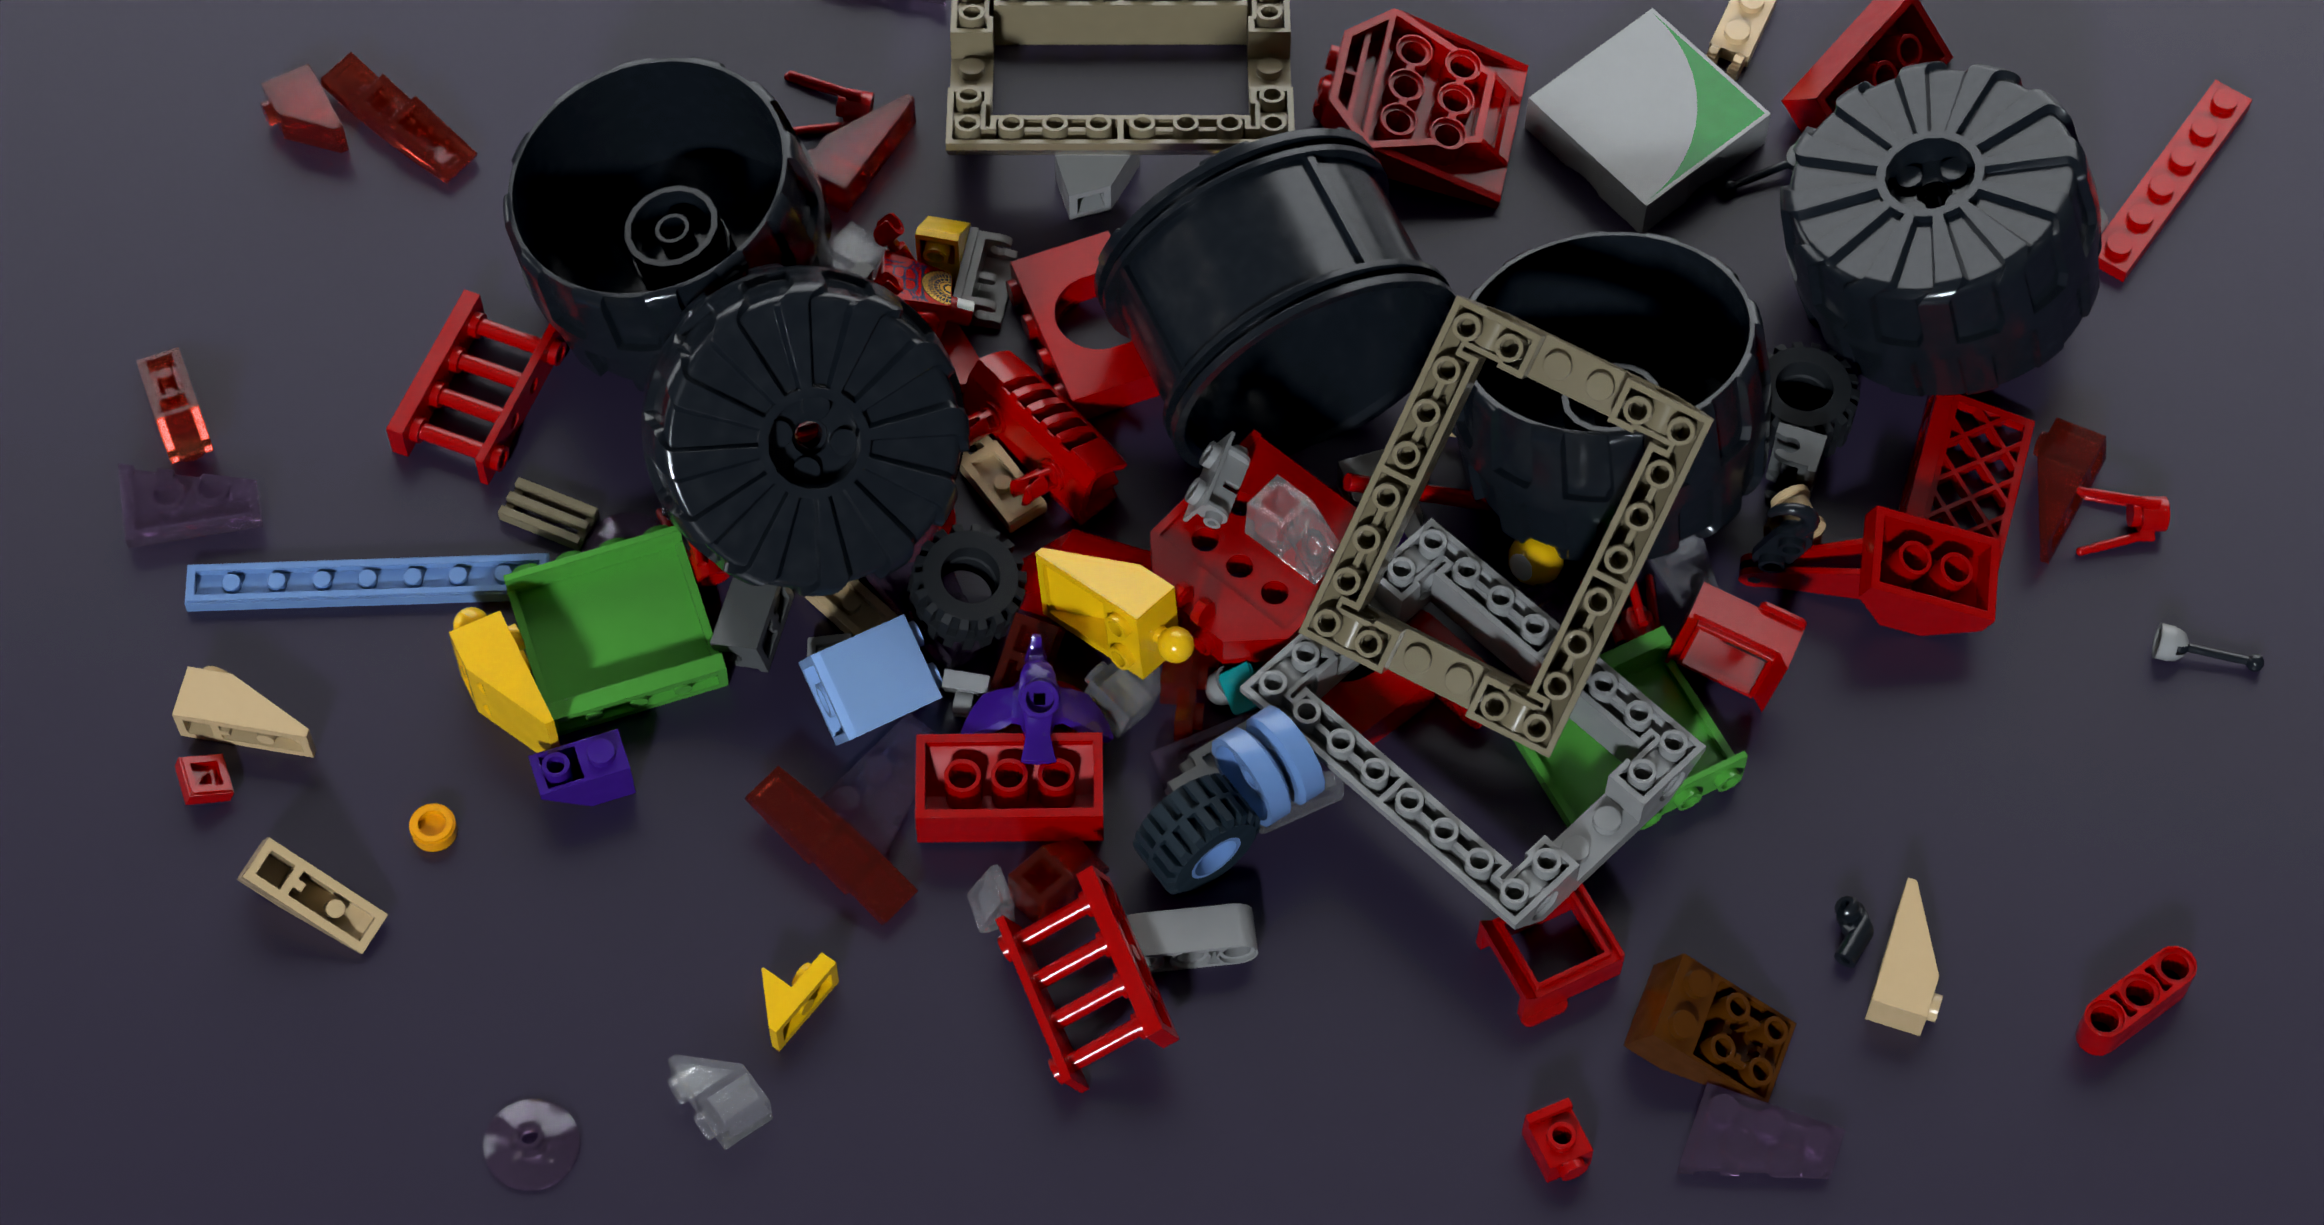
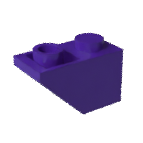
[528,729,636,807]

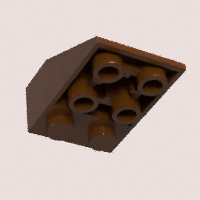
[1623,953,1797,1106]

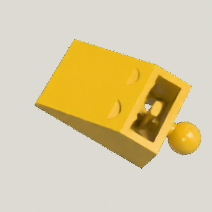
[1035,548,1194,680]
[449,607,560,753]

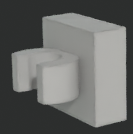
[941,669,994,718]

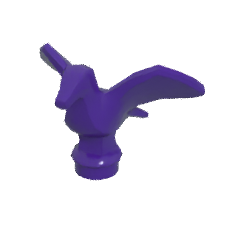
[961,634,1113,765]

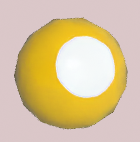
[1508,538,1564,587]

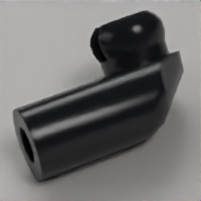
[1834,896,1874,968]

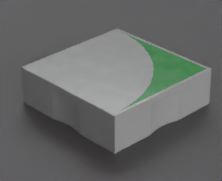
[1525,8,1771,234]

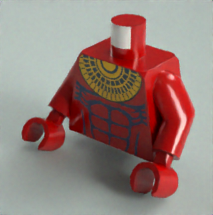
[873,212,975,339]

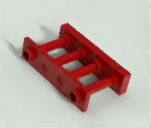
[386,289,567,485]
[995,866,1180,1093]

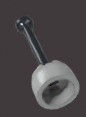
[1720,144,1796,196]
[2152,623,2264,672]

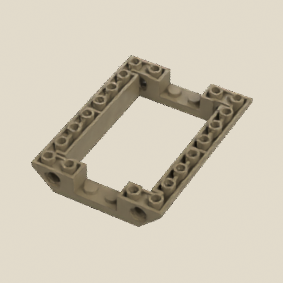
[945,0,1295,155]
[1298,295,1715,758]

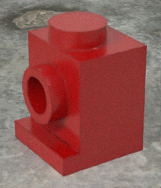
[1522,1097,1594,1183]

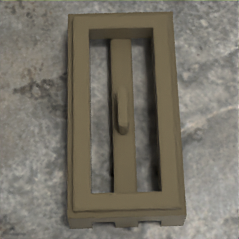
[498,477,600,551]

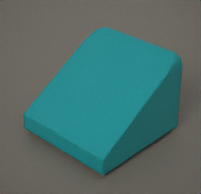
[1219,661,1261,716]

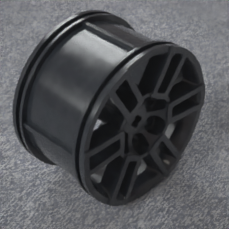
[1094,127,1456,469]

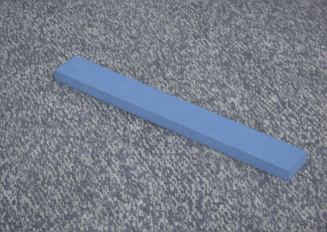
[184,553,551,612]

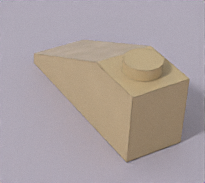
[172,666,316,758]
[236,837,388,954]
[1865,877,1943,1036]

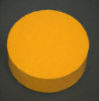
[409,803,458,852]

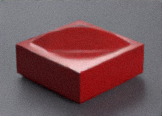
[175,753,234,805]

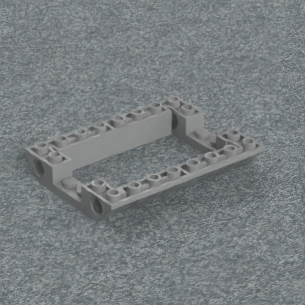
[1240,518,1706,930]

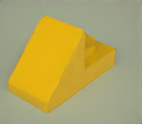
[761,952,839,1052]

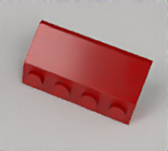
[1781,0,1953,133]
[915,732,1104,843]

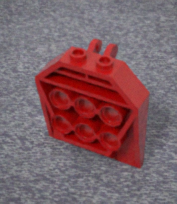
[1312,8,1529,209]
[1150,429,1356,664]

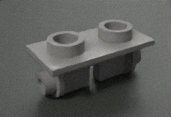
[1182,431,1251,529]

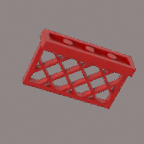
[1898,394,2036,568]

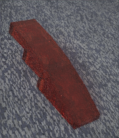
[320,52,478,184]
[744,766,918,925]

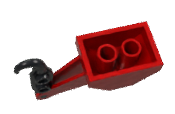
[1738,503,2000,636]

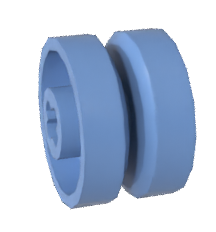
[1212,705,1325,827]

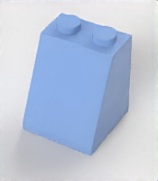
[798,614,942,746]

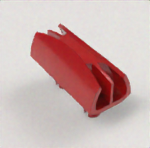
[963,351,1128,526]

